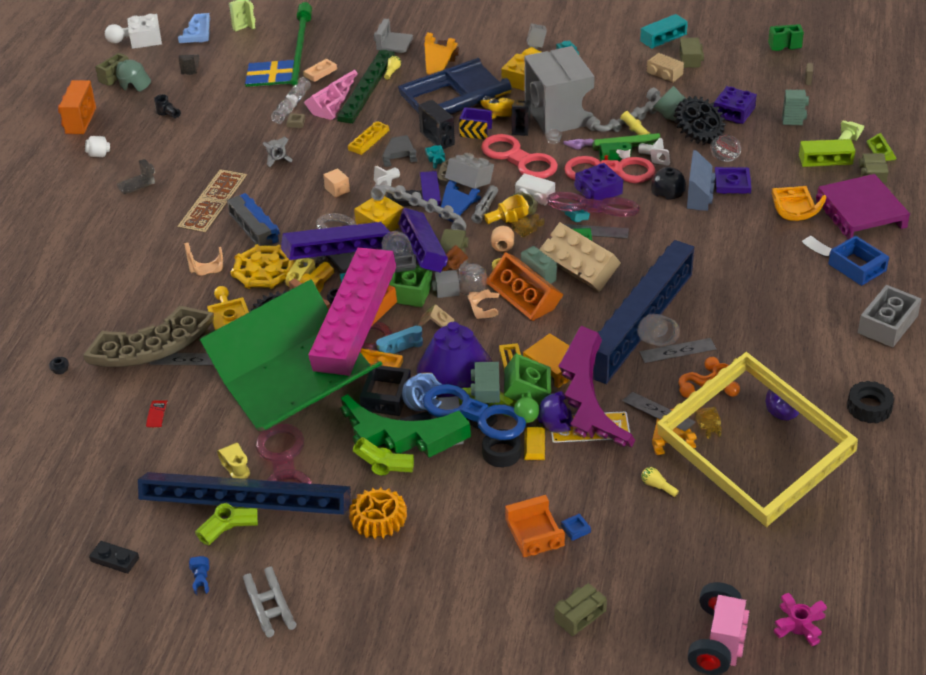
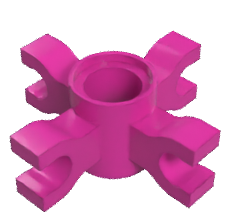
[774,593,827,646]

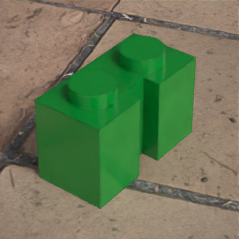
[768,24,804,51]

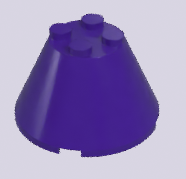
[416,322,493,398]

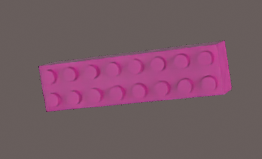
[308,247,396,376]

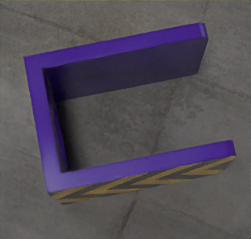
[459,107,492,140]

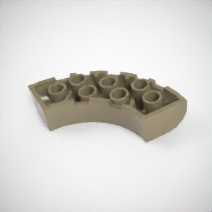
[83,305,214,367]

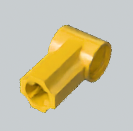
[300,262,334,293]

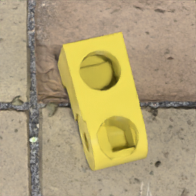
[285,258,316,287]

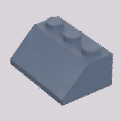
[687,150,715,211]

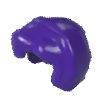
[765,389,799,421]

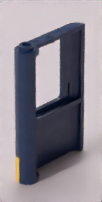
[398,58,512,121]

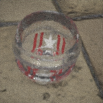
[710,134,741,162]

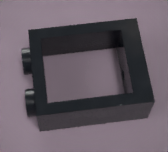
[418,100,455,149]
[360,365,411,416]

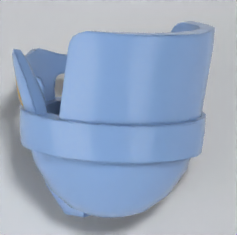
[402,373,442,411]

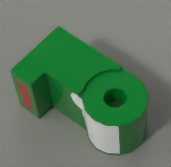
[599,142,632,162]

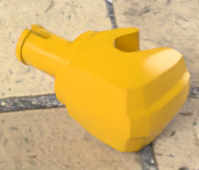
[484,194,529,224]

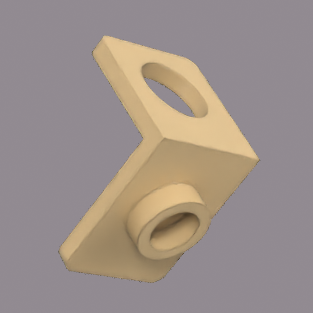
[418,304,454,328]

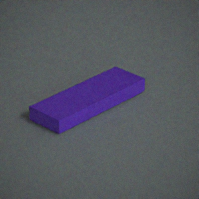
[420,171,441,206]

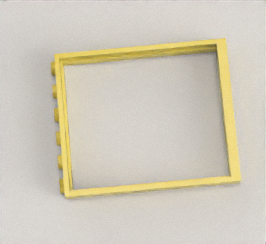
[657,352,858,527]

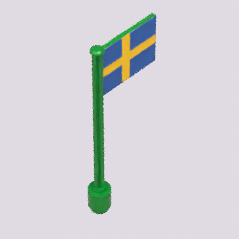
[245,2,312,87]

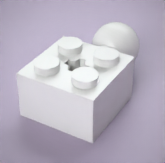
[105,14,162,49]

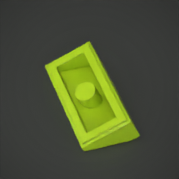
[866,133,897,161]

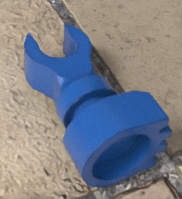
[189,556,209,595]

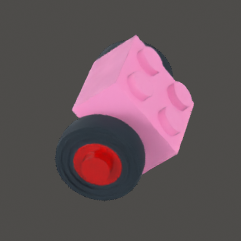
[688,582,749,675]

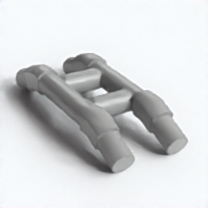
[243,566,296,637]

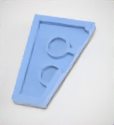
[178,13,210,43]

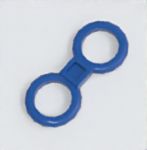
[423,384,526,440]

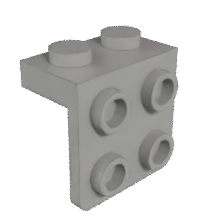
[374,19,413,53]

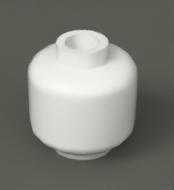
[85,136,110,157]

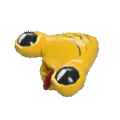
[480,96,514,119]

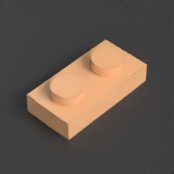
[303,59,337,82]

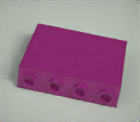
[816,174,910,240]

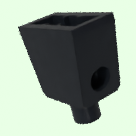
[512,100,531,136]

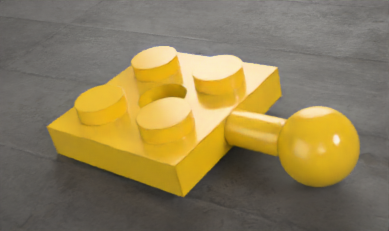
[207,286,249,330]

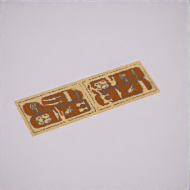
[177,169,247,232]

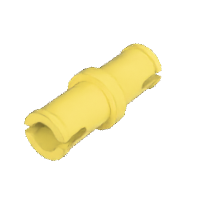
[620,111,650,135]

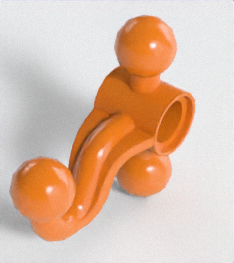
[678,357,740,398]

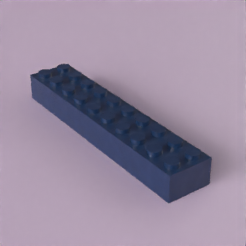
[593,240,695,385]

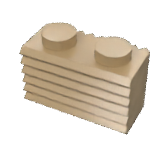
[647,53,684,83]

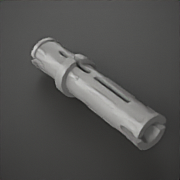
[471,185,498,224]

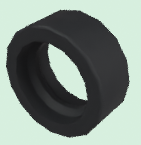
[482,429,521,468]

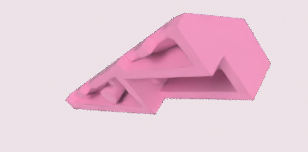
[304,70,358,120]

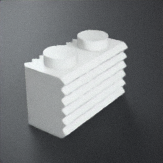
[515,173,555,206]

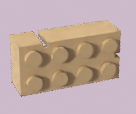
[539,222,621,292]

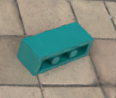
[640,14,688,49]

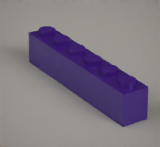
[398,208,448,273]
[281,222,391,260]

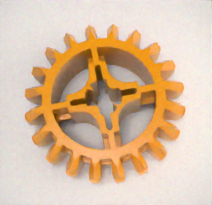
[349,487,407,539]

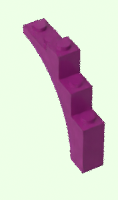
[558,326,635,448]

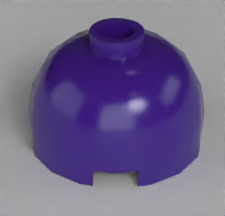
[537,391,573,433]

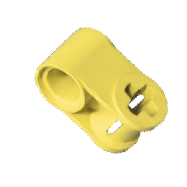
[217,442,250,479]

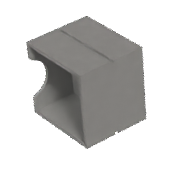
[524,46,595,135]

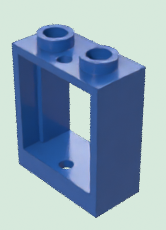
[828,236,889,286]

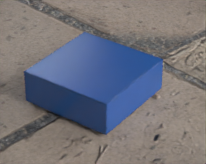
[561,513,591,541]

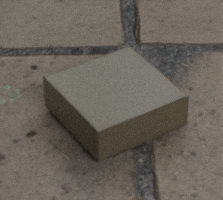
[805,63,813,85]
[286,113,306,128]

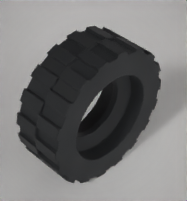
[847,381,894,423]

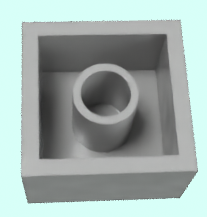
[445,153,494,189]

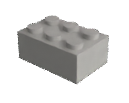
[858,285,922,347]

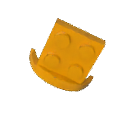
[772,186,826,221]

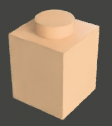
[323,168,350,198]

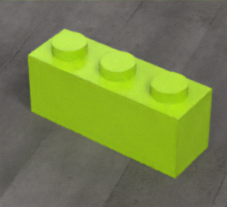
[799,139,855,167]

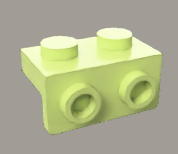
[229,0,256,31]

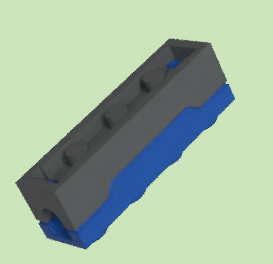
[227,193,280,246]

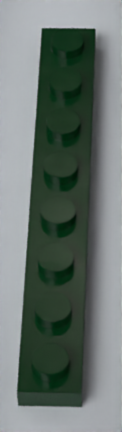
[337,50,394,124]

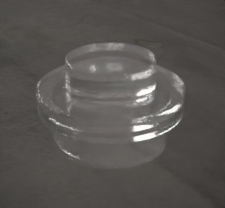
[546,129,562,144]

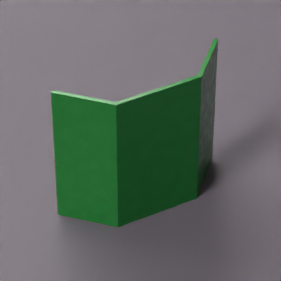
[200,279,382,431]

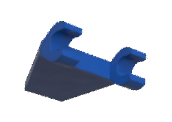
[439,180,481,222]

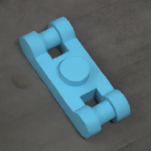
[376,326,423,354]

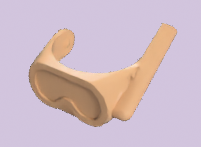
[184,242,223,276]
[467,289,500,319]

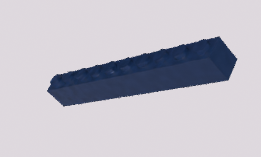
[138,472,351,515]

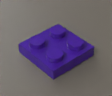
[714,167,752,194]

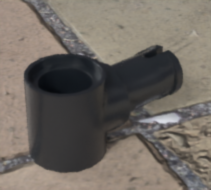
[154,94,181,119]

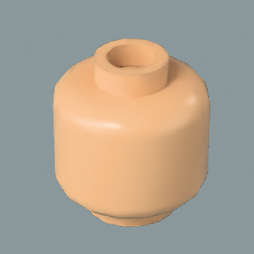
[491,226,514,252]

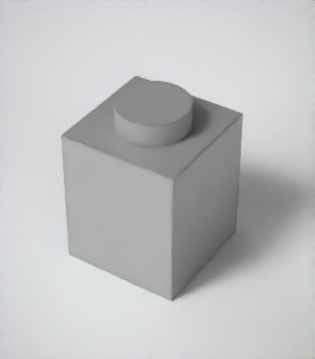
[526,23,547,49]
[432,270,459,298]

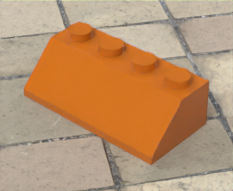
[485,252,564,321]

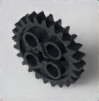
[673,96,726,145]

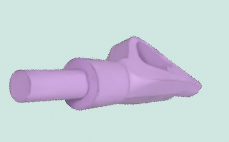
[563,139,594,150]

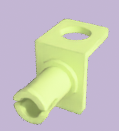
[838,120,864,141]

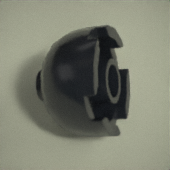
[651,167,686,200]

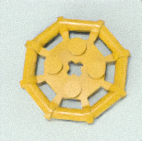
[230,244,297,289]

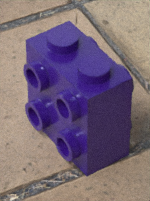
[714,86,757,124]
[574,163,623,205]

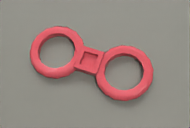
[481,134,558,179]
[564,156,656,183]

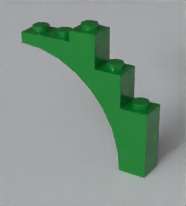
[340,394,471,458]

